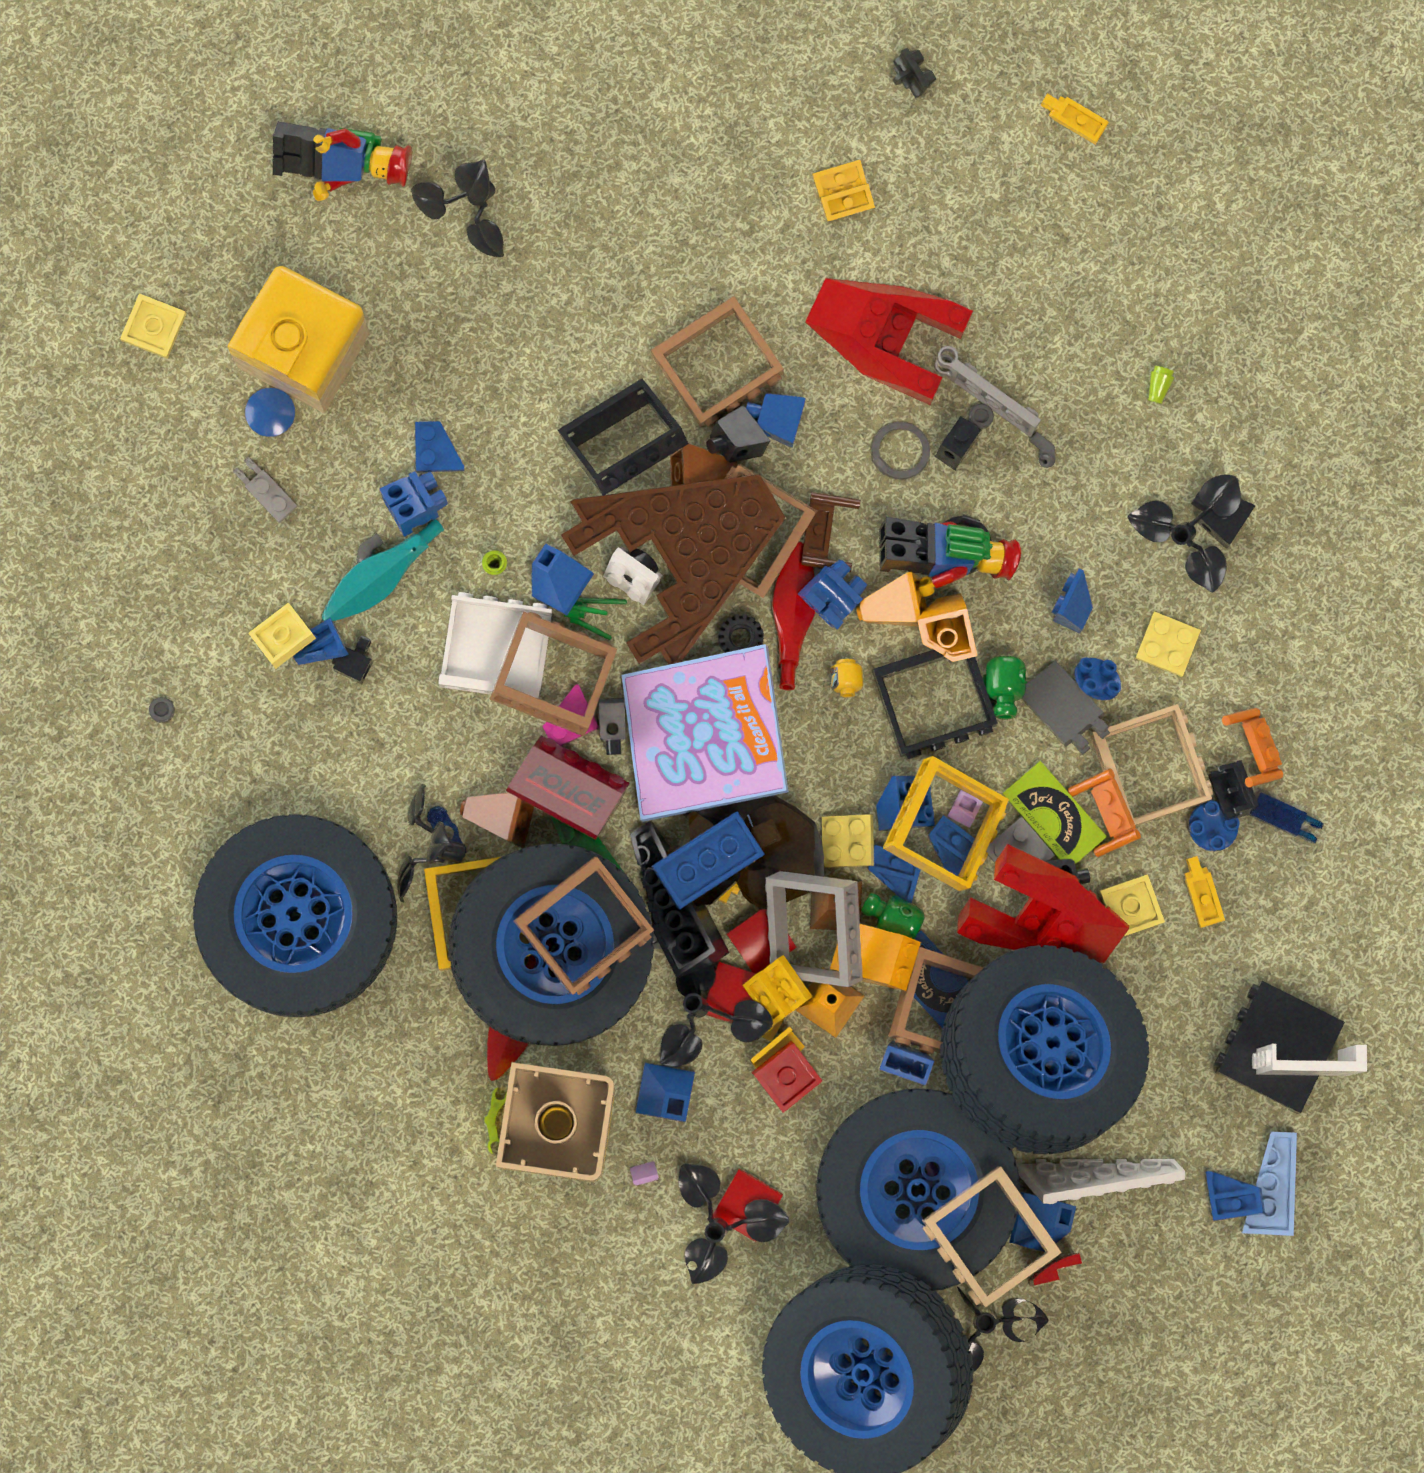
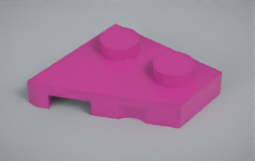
[543,684,599,746]

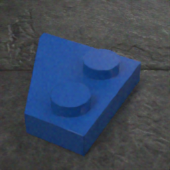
[415,421,465,472]
[293,618,348,665]
[928,815,975,876]
[868,845,920,904]
[1206,1171,1265,1221]

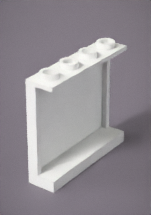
[438,592,552,699]
[1252,1044,1367,1076]

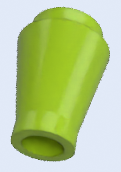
[1148,366,1174,404]
[482,550,507,575]

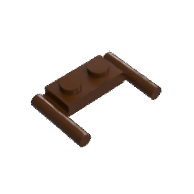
[801,492,861,573]

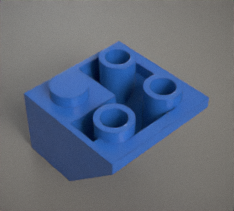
[532,543,594,615]
[1051,568,1093,634]
[876,776,935,831]
[636,1063,695,1123]
[1009,1192,1076,1252]

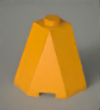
[917,593,977,662]

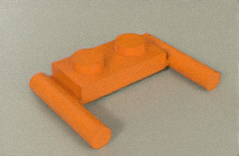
[1222,708,1283,787]
[1068,769,1141,857]

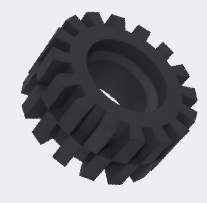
[718,614,764,653]

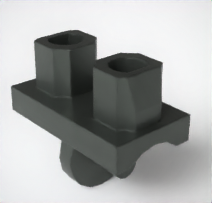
[892,48,936,98]

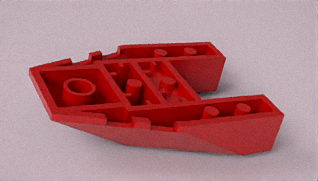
[805,278,973,406]
[957,844,1130,963]

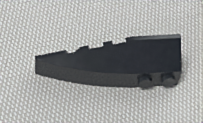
[630,821,730,978]

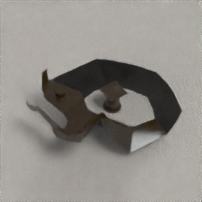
[665,795,824,909]

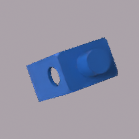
[746,394,806,448]
[879,1041,934,1085]

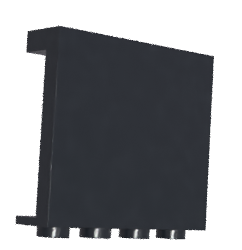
[1214,981,1345,1114]

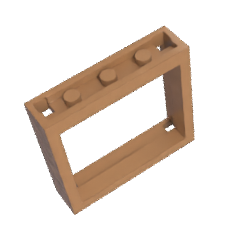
[651,296,784,428]
[725,464,817,598]
[490,612,617,736]
[514,857,654,995]
[888,947,983,1055]

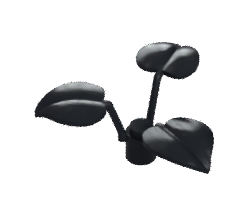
[411,160,504,257]
[1128,474,1241,593]
[397,784,465,903]
[660,965,773,1067]
[679,1163,789,1284]
[957,1286,1049,1373]

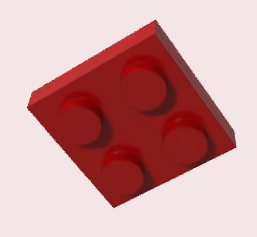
[751,1041,822,1113]

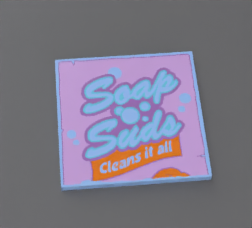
[621,644,789,822]

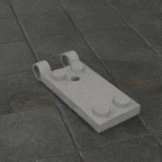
[935,346,1041,438]

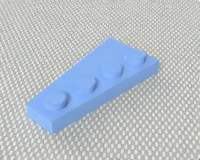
[1242,1132,1297,1236]

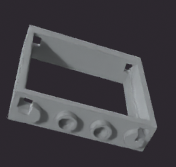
[765,871,863,987]

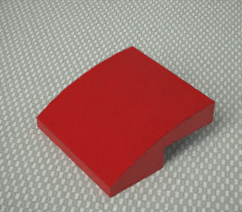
[726,909,797,974]
[706,962,756,1023]
[713,1168,783,1242]
[1029,1253,1082,1286]

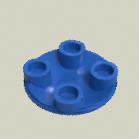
[245,388,295,437]
[1074,657,1121,700]
[1189,800,1240,851]

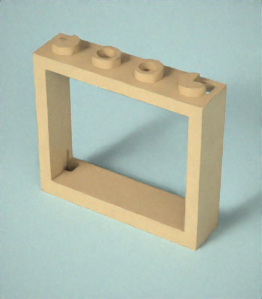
[1090,704,1213,826]
[922,1166,1062,1307]

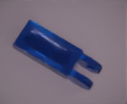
[1250,792,1324,843]

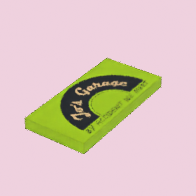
[1002,761,1107,864]

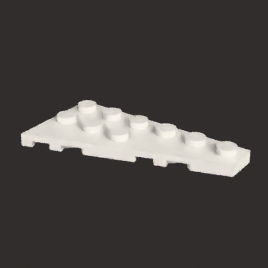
[1015,1159,1185,1204]

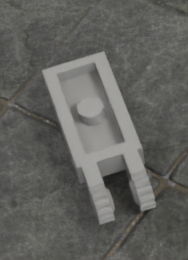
[233,457,298,523]

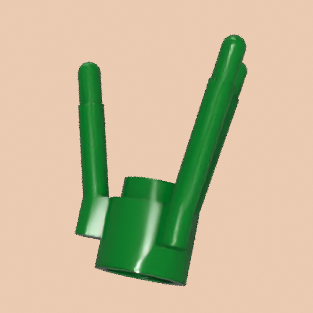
[564,597,627,640]

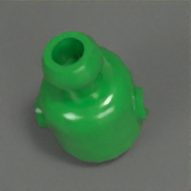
[982,656,1027,720]
[861,893,925,939]

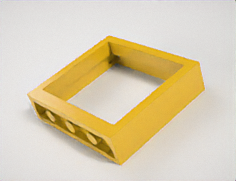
[883,756,1009,891]
[424,857,530,971]

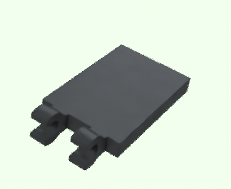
[1022,661,1110,755]

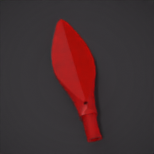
[772,542,816,691]
[487,938,553,1081]

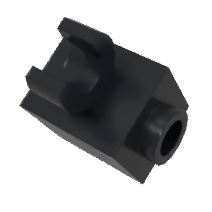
[332,635,373,685]

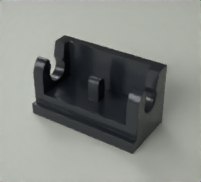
[1208,760,1259,821]

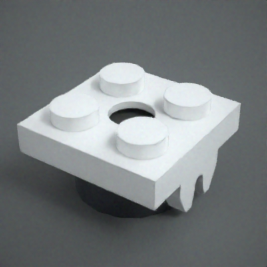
[603,547,663,605]

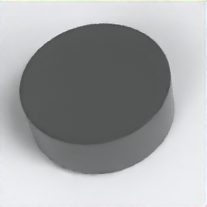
[968,404,994,429]
[149,697,175,723]

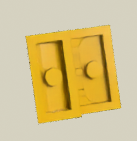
[812,160,875,222]
[743,955,813,1026]

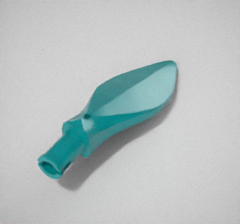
[322,519,444,621]

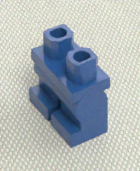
[379,471,448,537]
[798,559,867,630]

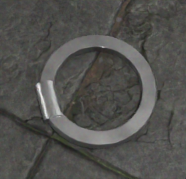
[871,422,930,480]

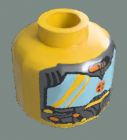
[830,659,863,698]

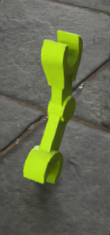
[484,1087,507,1154]

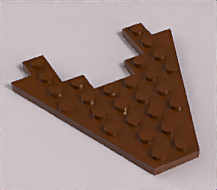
[561,474,786,665]

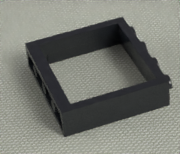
[558,378,689,496]
[872,649,998,759]

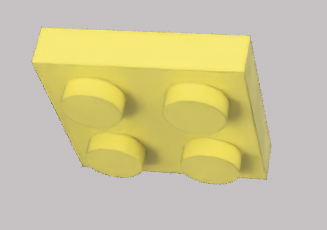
[120,294,186,359]
[249,603,316,669]
[1135,611,1201,677]
[822,815,874,868]
[1099,874,1165,937]

